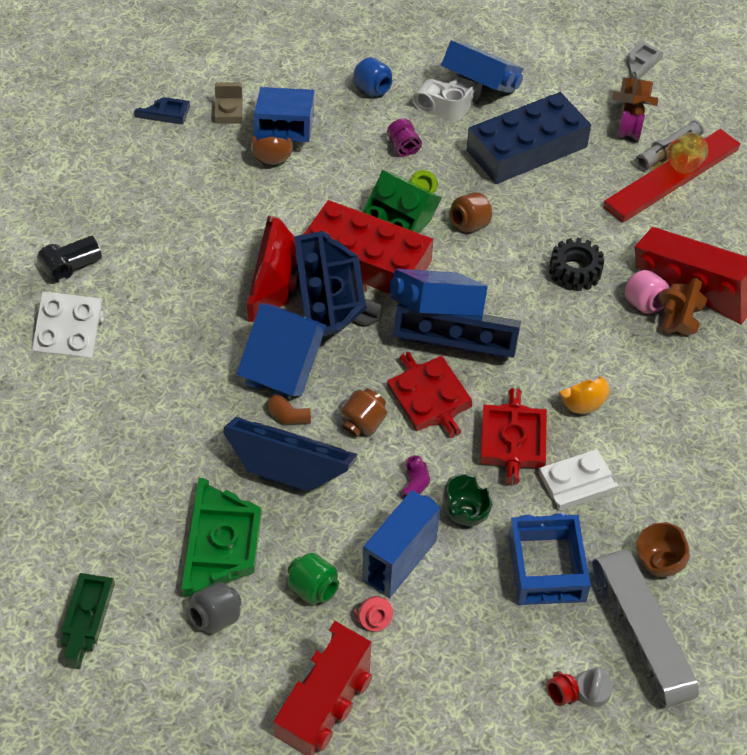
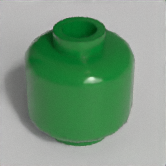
[287,553,339,605]

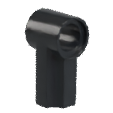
[37,235,102,283]

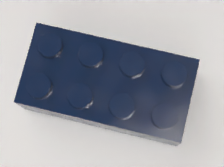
[466,91,592,184]

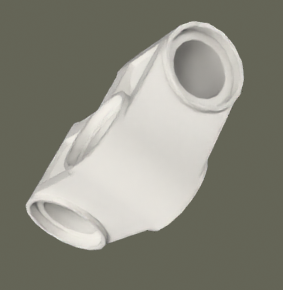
[413,74,482,121]

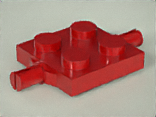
[387,352,472,438]
[480,388,547,485]

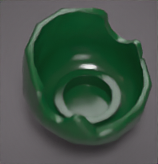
[442,474,493,526]

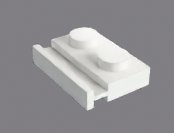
[538,449,619,511]

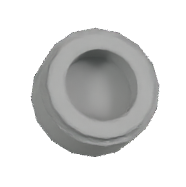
[577,667,613,707]

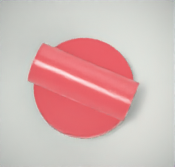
[353,596,393,631]

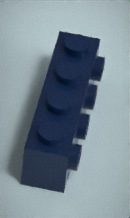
[392,303,521,359]

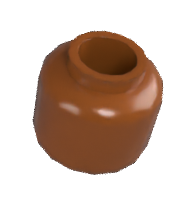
[449,192,492,233]
[340,388,387,437]

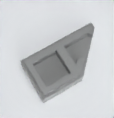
[627,41,664,79]

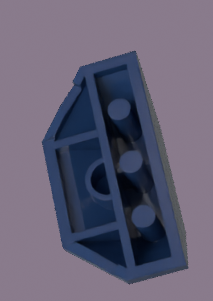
[294,231,367,336]
[223,417,358,491]

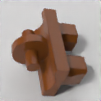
[612,77,658,116]
[658,278,707,336]

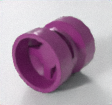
[387,118,422,157]

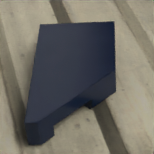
[134,97,190,125]

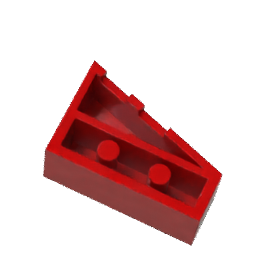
[273,620,373,755]

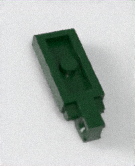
[60,573,115,670]

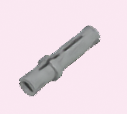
[635,120,704,171]

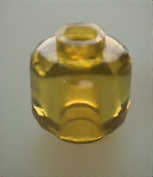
[667,132,709,173]

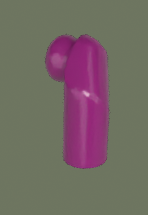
[400,455,430,499]

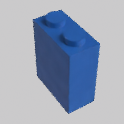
[441,40,524,93]
[254,87,315,142]
[390,269,488,316]
[236,303,326,400]
[362,490,440,599]

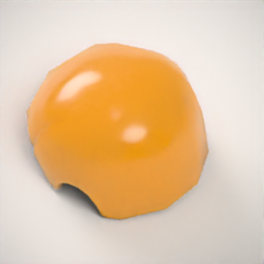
[558,376,610,414]

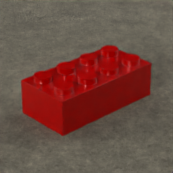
[303,200,434,294]

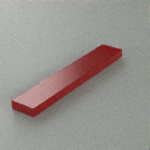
[603,128,741,223]

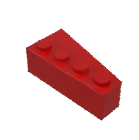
[634,226,747,325]

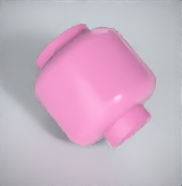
[624,270,669,314]

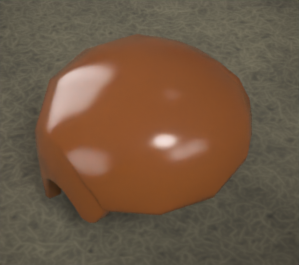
[251,136,293,165]
[636,522,690,577]

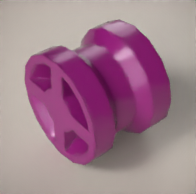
[618,111,645,141]

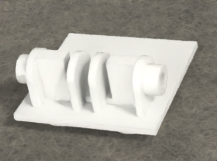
[32,291,105,358]

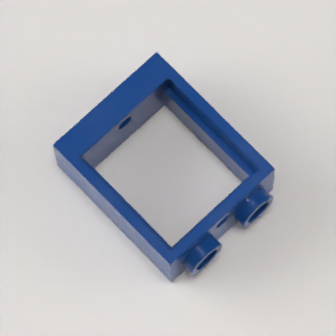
[508,513,591,605]

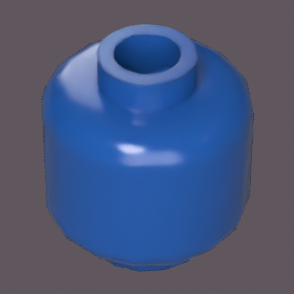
[353,57,393,97]

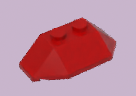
[247,215,298,322]

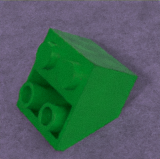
[363,170,442,233]

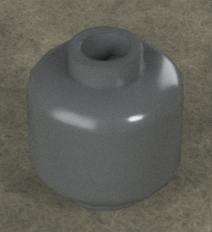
[187,582,241,634]

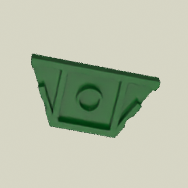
[181,478,262,596]

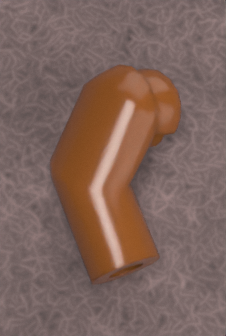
[267,395,311,425]

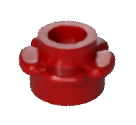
[546,671,579,706]

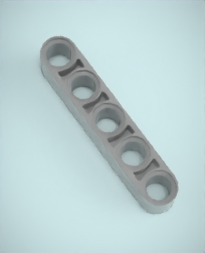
[592,549,699,708]

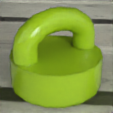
[409,169,438,193]

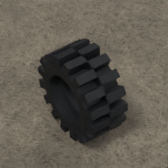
[549,238,605,291]

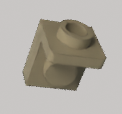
[215,82,243,124]

